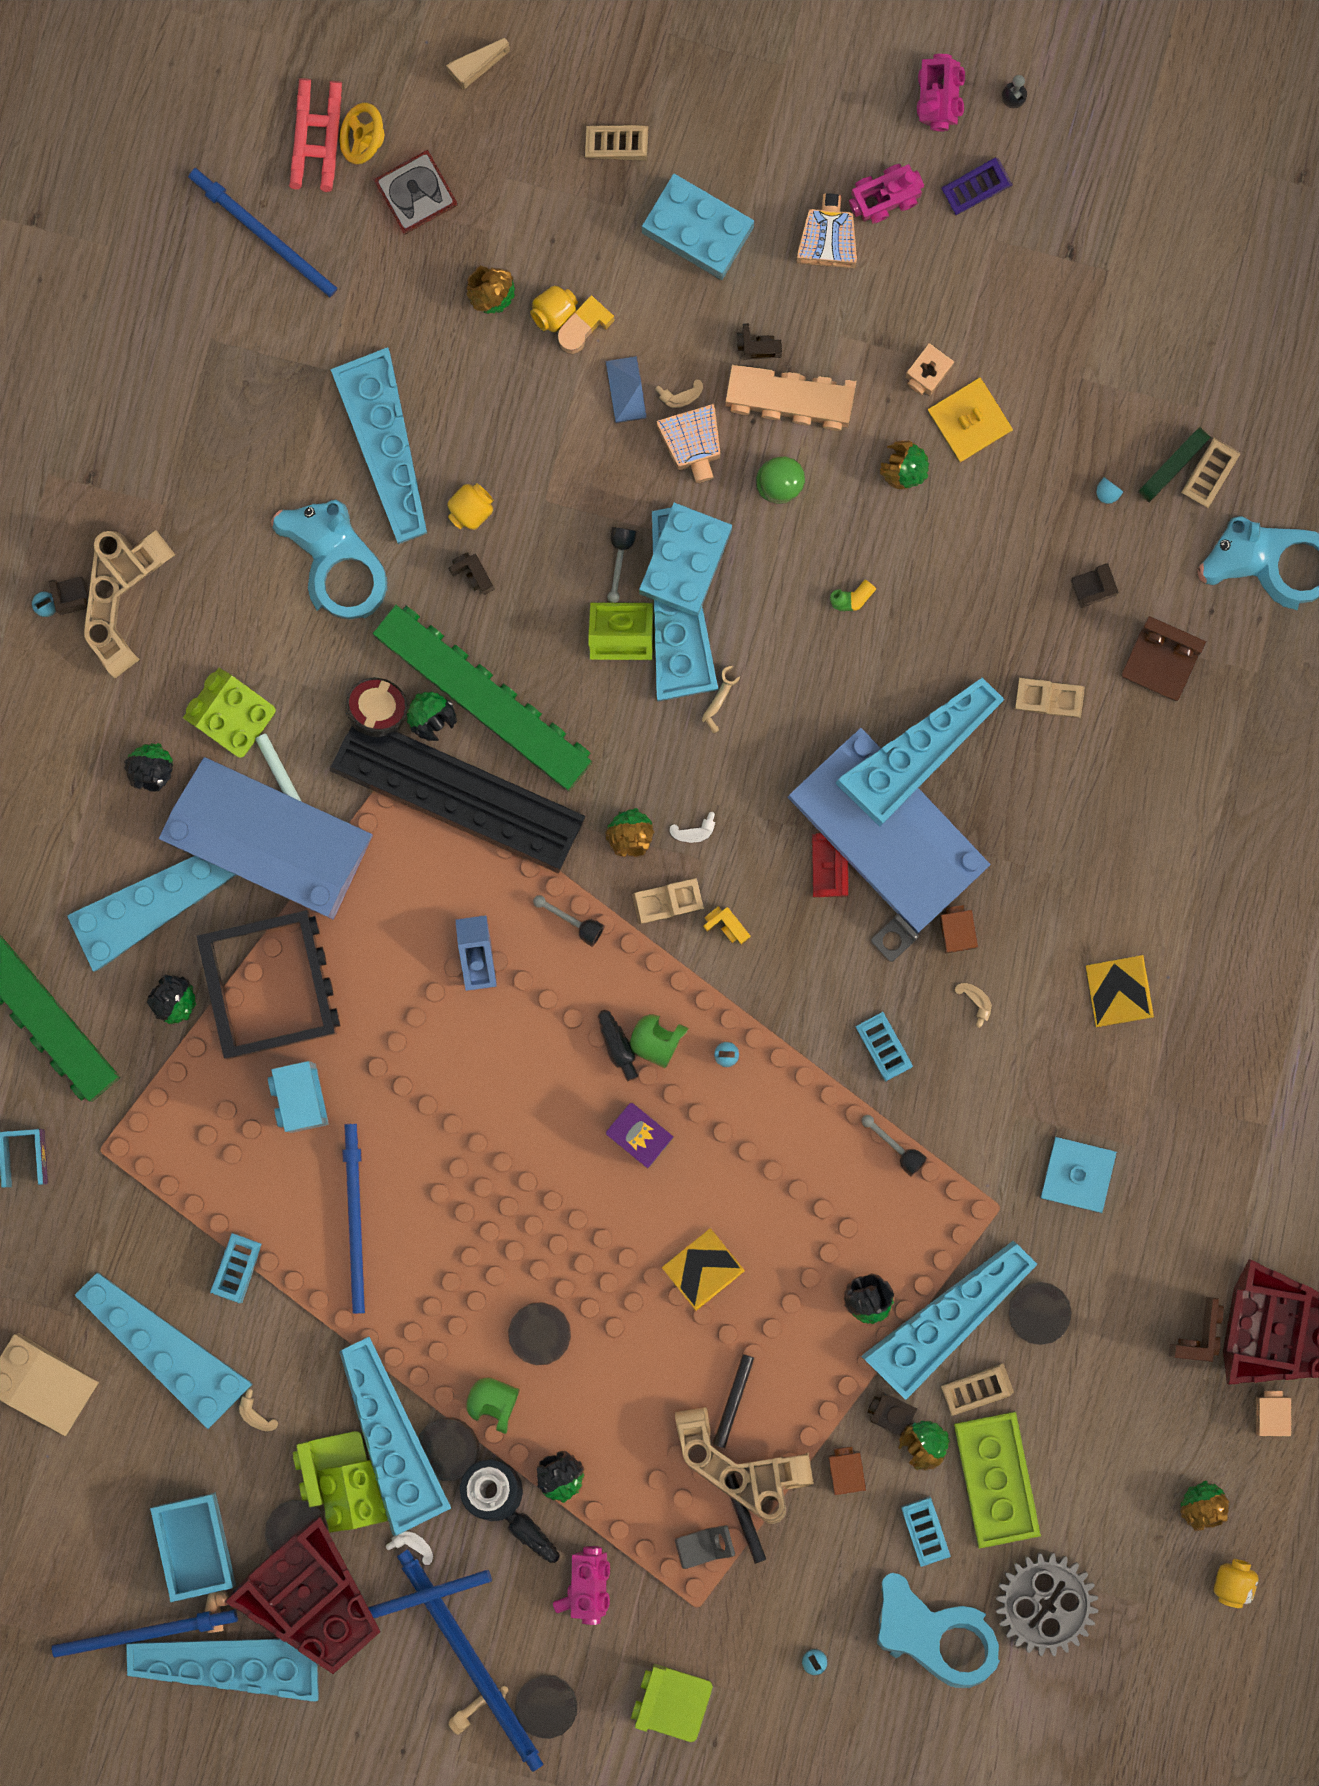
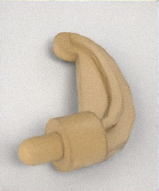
[655,380,703,408]
[955,983,992,1028]
[239,1389,278,1431]

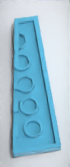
[330,347,427,544]
[652,505,718,701]
[835,678,1005,827]
[67,856,236,972]
[861,1241,1037,1400]
[75,1273,253,1429]
[339,1337,451,1536]
[126,1638,319,1701]

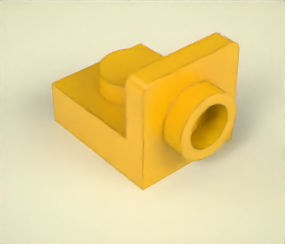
[703,906,751,945]

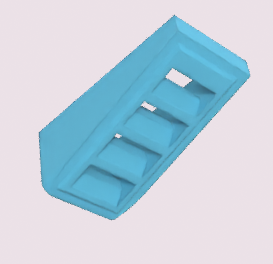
[855,1012,913,1082]
[210,1233,262,1303]
[900,1496,951,1567]

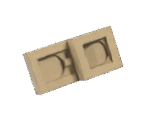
[1015,678,1085,718]
[632,878,704,925]

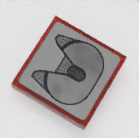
[373,150,458,235]

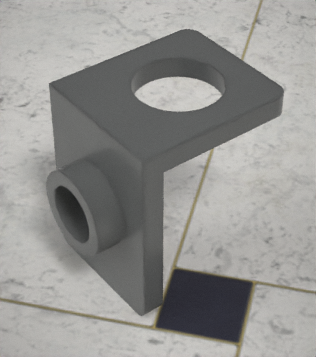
[871,914,919,962]
[675,1525,735,1569]

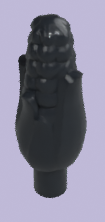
[598,1010,639,1082]
[505,1511,560,1563]

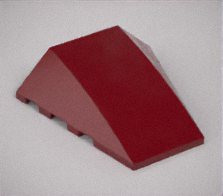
[1223,1259,1319,1385]
[225,1516,381,1674]

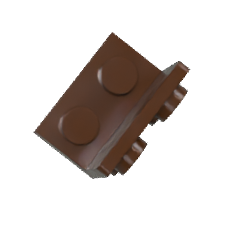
[1121,616,1207,701]
[1169,1297,1224,1362]

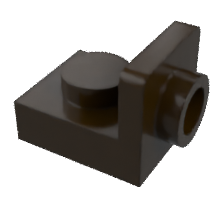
[737,323,782,360]
[448,552,495,595]
[867,1392,917,1436]

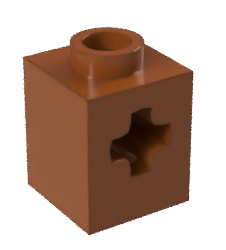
[939,905,978,954]
[828,1447,866,1495]

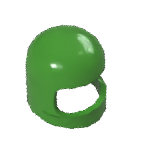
[756,456,805,504]
[630,1014,689,1068]
[466,1377,520,1434]

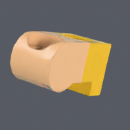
[558,295,615,354]

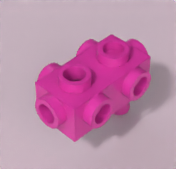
[917,54,965,132]
[848,164,924,224]
[553,1546,610,1625]

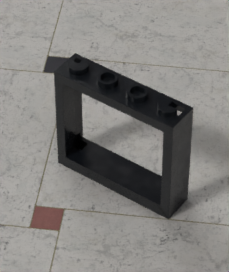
[196,910,341,1060]

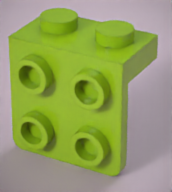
[183,667,276,758]
[293,1431,367,1507]
[317,1460,388,1533]
[631,1663,713,1742]

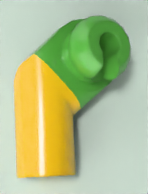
[830,580,876,611]

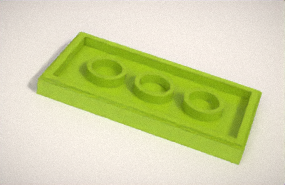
[954,1411,1041,1549]

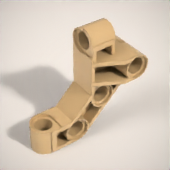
[84,530,175,678]
[675,1407,814,1524]

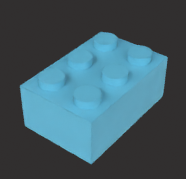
[642,174,754,280]
[639,503,732,617]
[268,1061,329,1133]
[150,1492,236,1602]

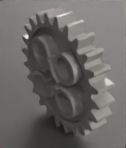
[995,1552,1098,1656]

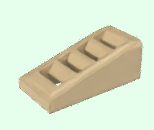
[446,38,510,89]
[585,125,648,161]
[1181,437,1240,508]
[941,1363,1014,1416]

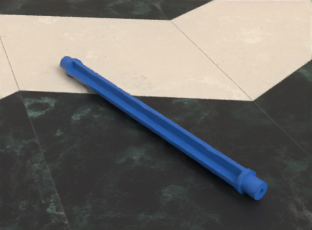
[397,1549,544,1772]

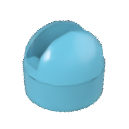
[1096,477,1123,504]
[32,591,56,617]
[714,1042,739,1067]
[802,1649,828,1675]

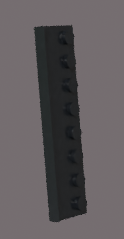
[330,718,585,874]

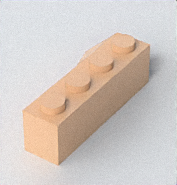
[725,365,857,431]

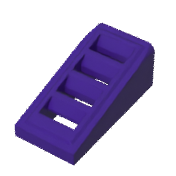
[941,157,1013,215]

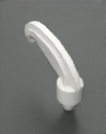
[670,812,716,843]
[386,1531,433,1565]

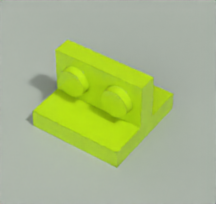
[589,603,653,660]

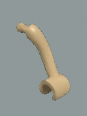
[702,666,740,734]
[448,1686,508,1735]

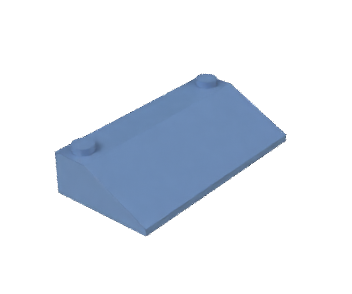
[788,728,991,934]
[159,757,373,920]

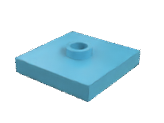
[1040,1137,1117,1213]

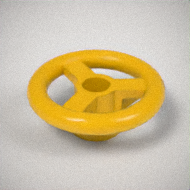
[339,103,385,164]

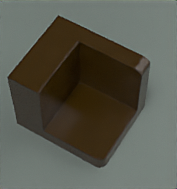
[1071,563,1119,608]
[49,576,88,615]

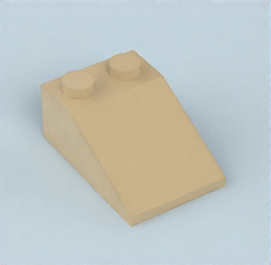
[0,1333,99,1436]

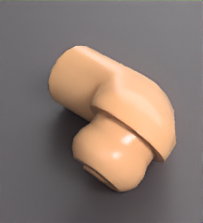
[205,1590,229,1633]

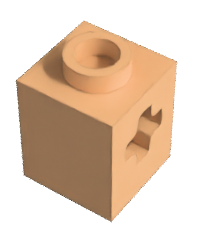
[905,343,954,396]
[1256,1391,1291,1436]

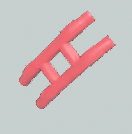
[289,78,342,192]

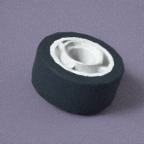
[460,1459,523,1522]

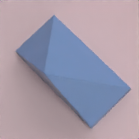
[606,356,646,423]

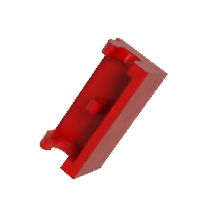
[812,833,848,898]

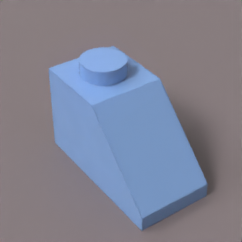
[455,915,497,991]

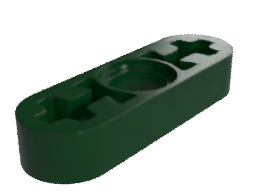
[1138,427,1211,503]

